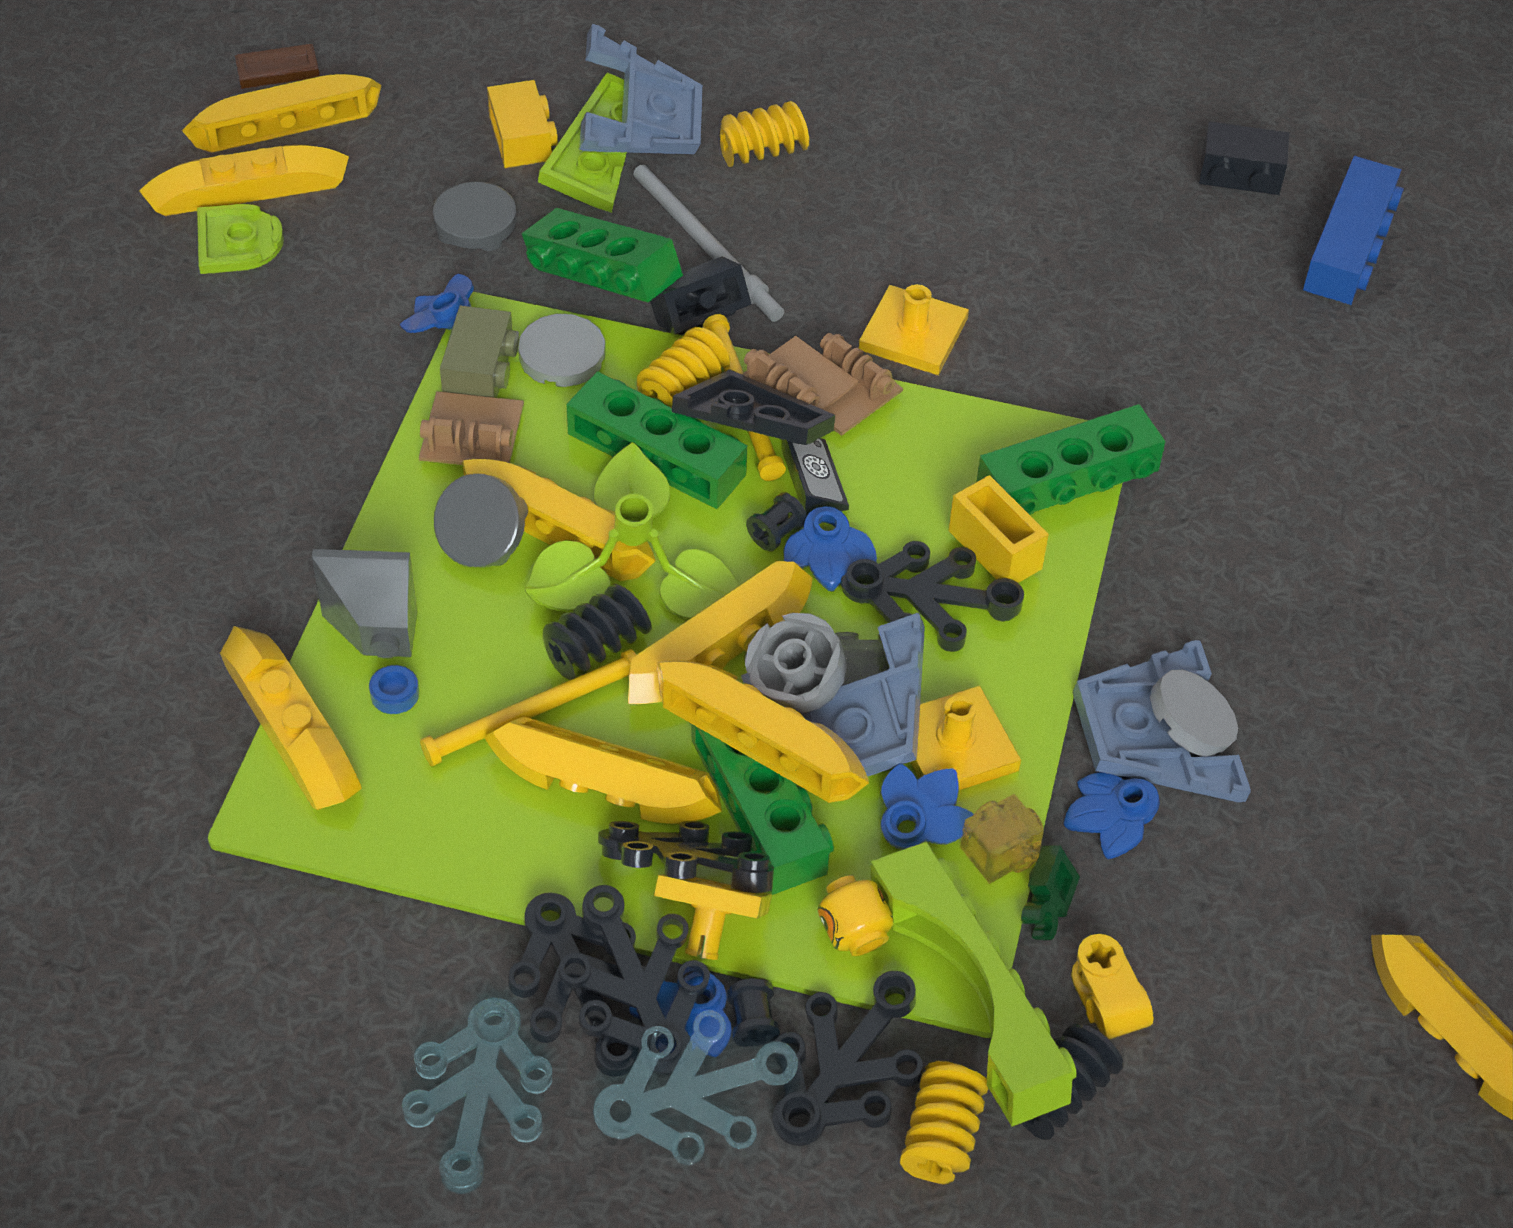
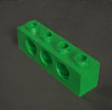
[521,208,683,303]
[566,371,748,509]
[976,404,1166,515]
[692,724,834,895]

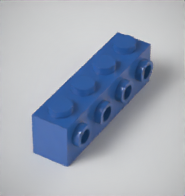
[1303,156,1404,305]

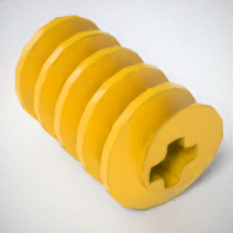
[720,101,809,167]
[637,327,730,408]
[900,1061,988,1185]

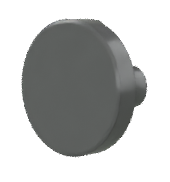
[433,181,517,251]
[434,474,528,568]

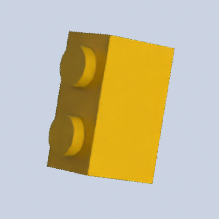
[487,80,558,168]
[948,475,1049,583]

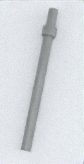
[633,165,784,322]

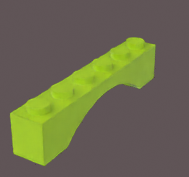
[871,842,1076,1127]

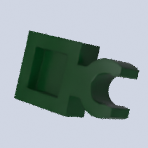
[1021,845,1080,940]

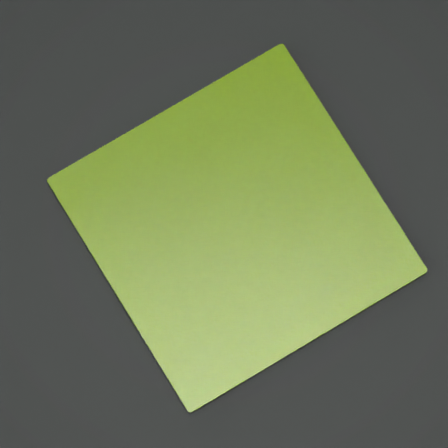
[208,292,1122,1038]

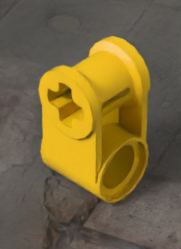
[1071,934,1153,1040]

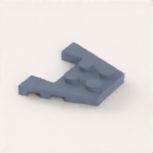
[579,24,703,154]
[741,612,925,777]
[1072,640,1251,802]

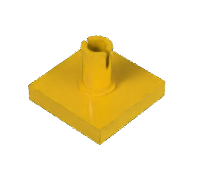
[859,284,969,375]
[910,686,1021,790]
[654,874,772,960]

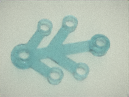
[402,998,553,1194]
[593,1010,798,1165]

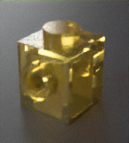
[960,794,1044,884]

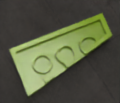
[538,72,627,213]

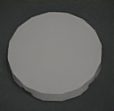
[518,314,605,387]
[1150,669,1238,757]

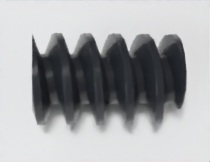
[543,584,652,680]
[1021,1023,1123,1140]

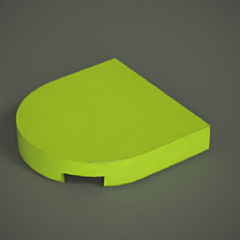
[197,204,284,274]

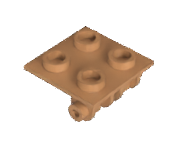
[820,333,903,436]
[742,336,859,410]
[419,391,524,465]

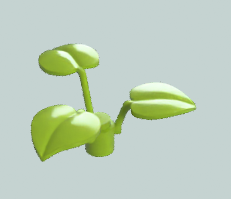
[525,442,739,620]

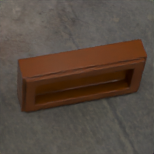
[235,44,320,89]

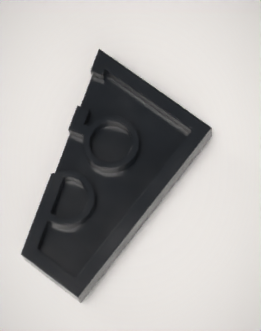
[672,369,835,445]

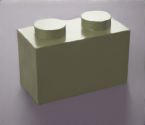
[440,306,519,398]

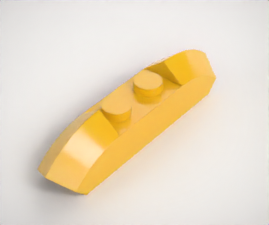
[182,74,381,153]
[139,145,349,216]
[462,459,656,581]
[628,561,813,704]
[220,626,362,810]
[657,661,869,803]
[485,716,722,824]
[1371,935,1513,1120]

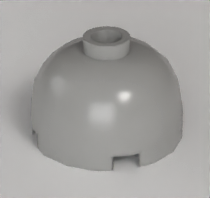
[745,613,847,714]

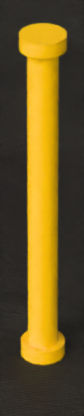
[703,314,786,481]
[420,649,636,766]

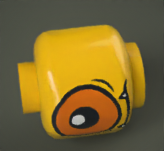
[817,875,894,956]

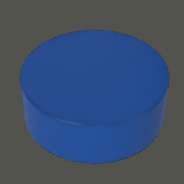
[369,665,419,714]

